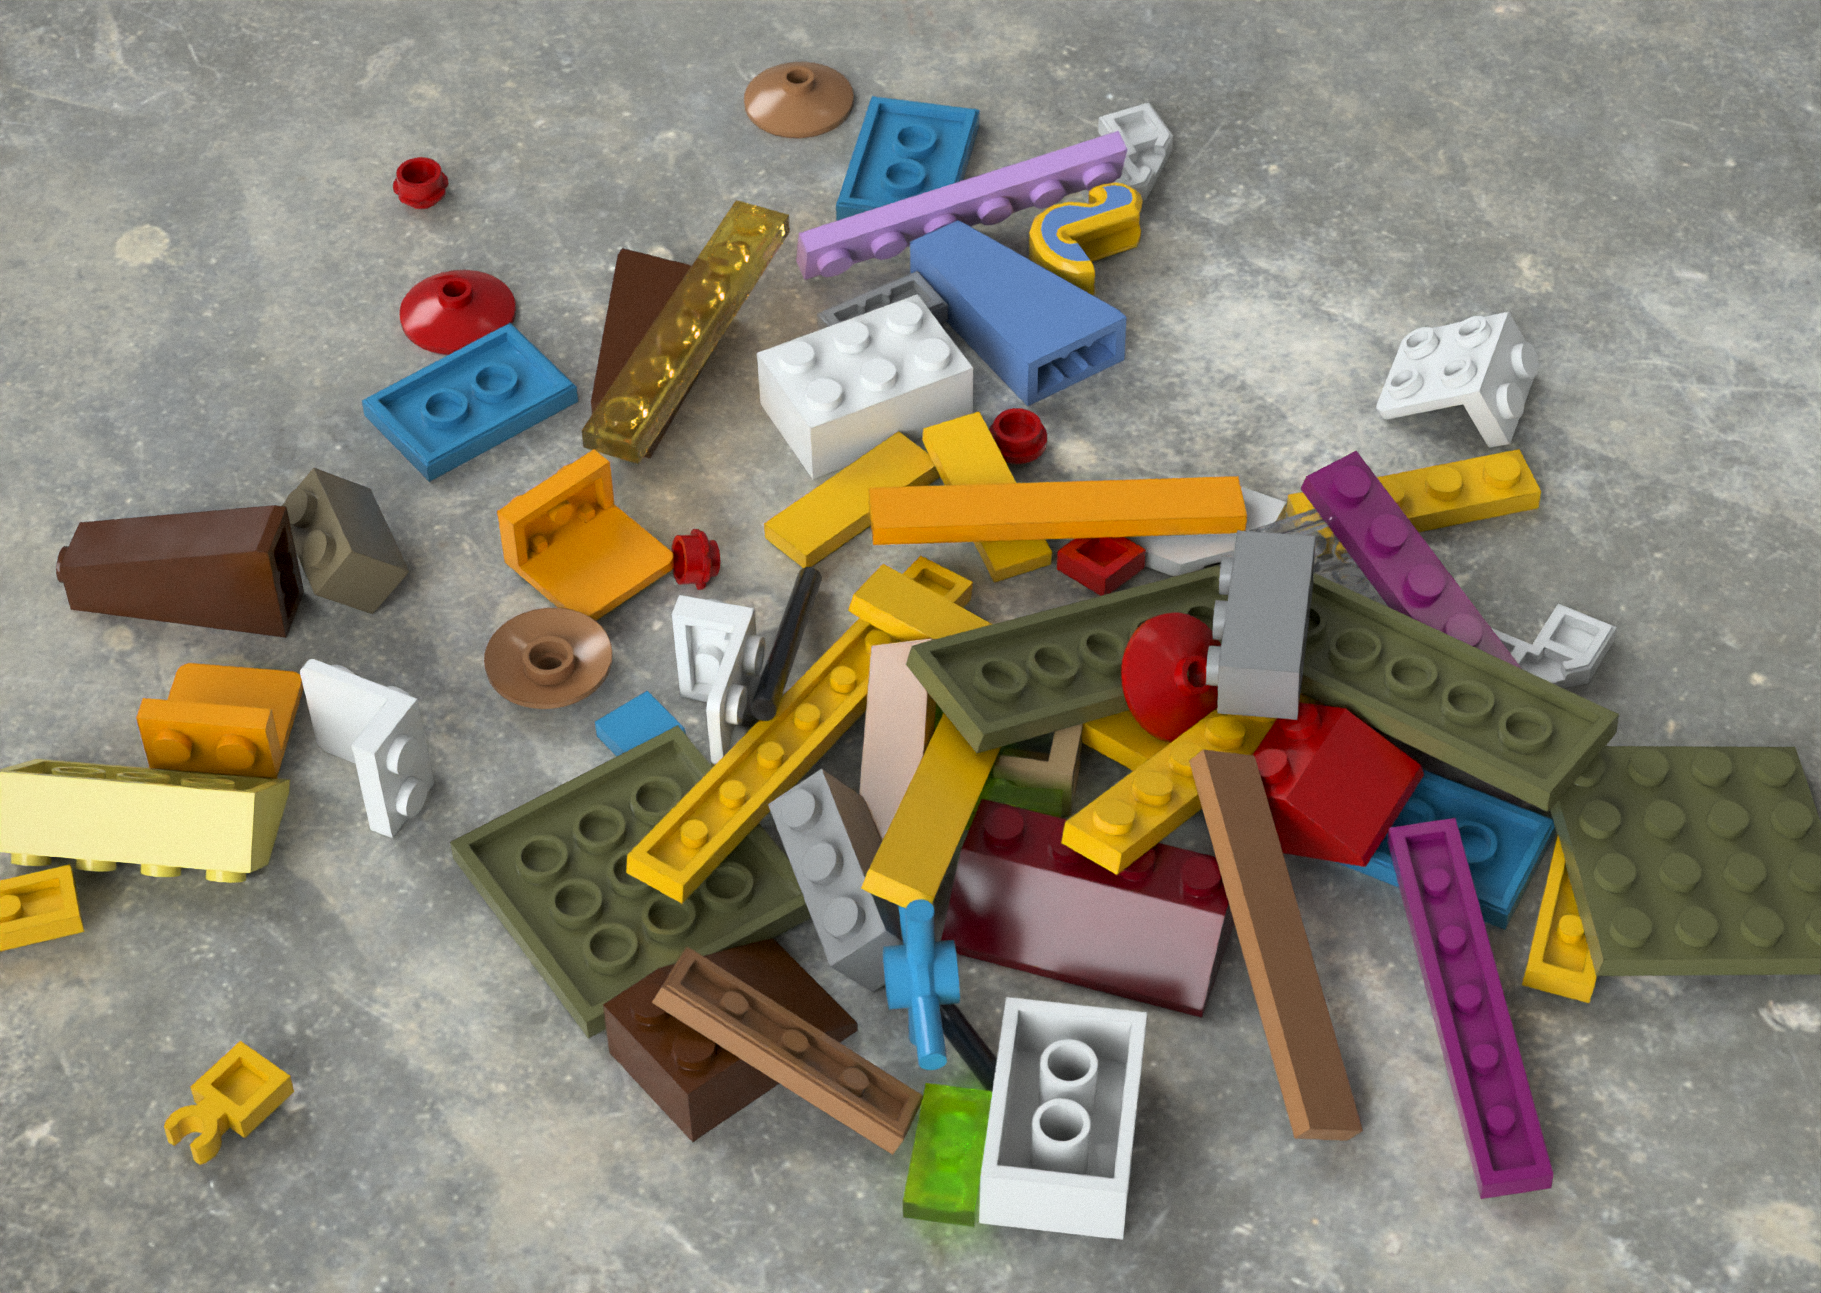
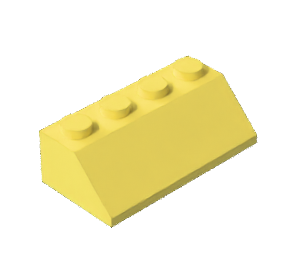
[0,759,290,883]

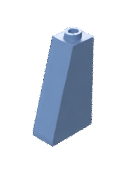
[910,220,1126,406]

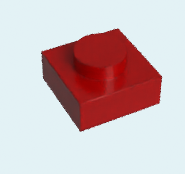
[1057,537,1146,596]

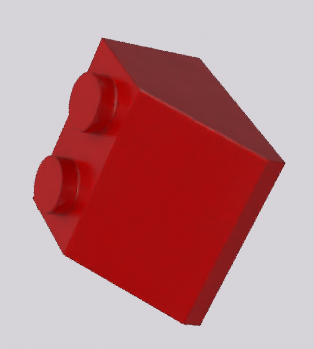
[1252,702,1424,867]

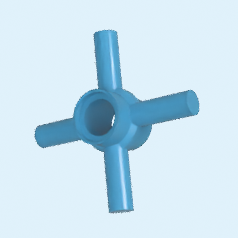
[883,899,960,1070]

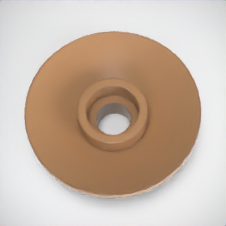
[744,62,854,138]
[484,608,613,709]

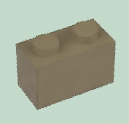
[282,468,409,614]

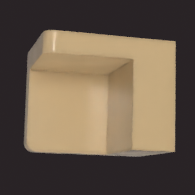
[993,724,1082,816]

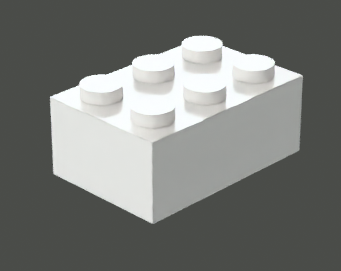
[757,294,973,479]
[979,997,1147,1240]

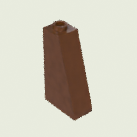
[591,248,733,458]
[56,505,304,638]

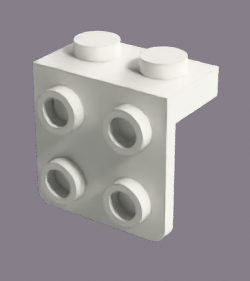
[1376,312,1539,448]
[672,595,765,767]
[300,659,434,839]

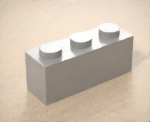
[1206,530,1315,720]
[768,769,903,992]

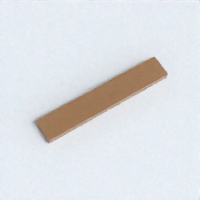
[1189,750,1363,1141]

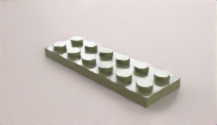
[906,565,1228,753]
[1211,573,1619,812]

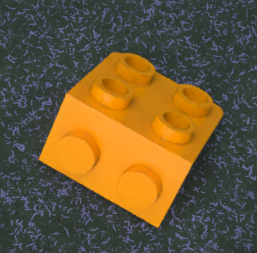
[497,449,674,621]
[136,663,304,779]

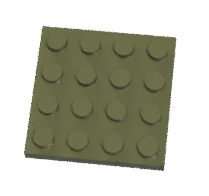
[450,725,811,1039]
[1550,746,1821,976]

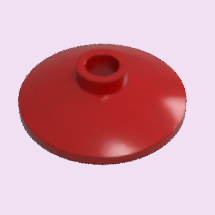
[399,270,516,355]
[1121,612,1221,743]

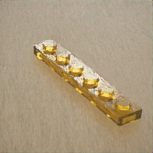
[581,200,790,464]

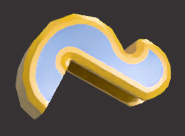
[1029,183,1143,296]

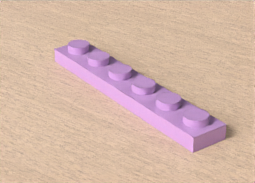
[796,131,1128,280]

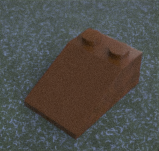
[603,938,858,1142]

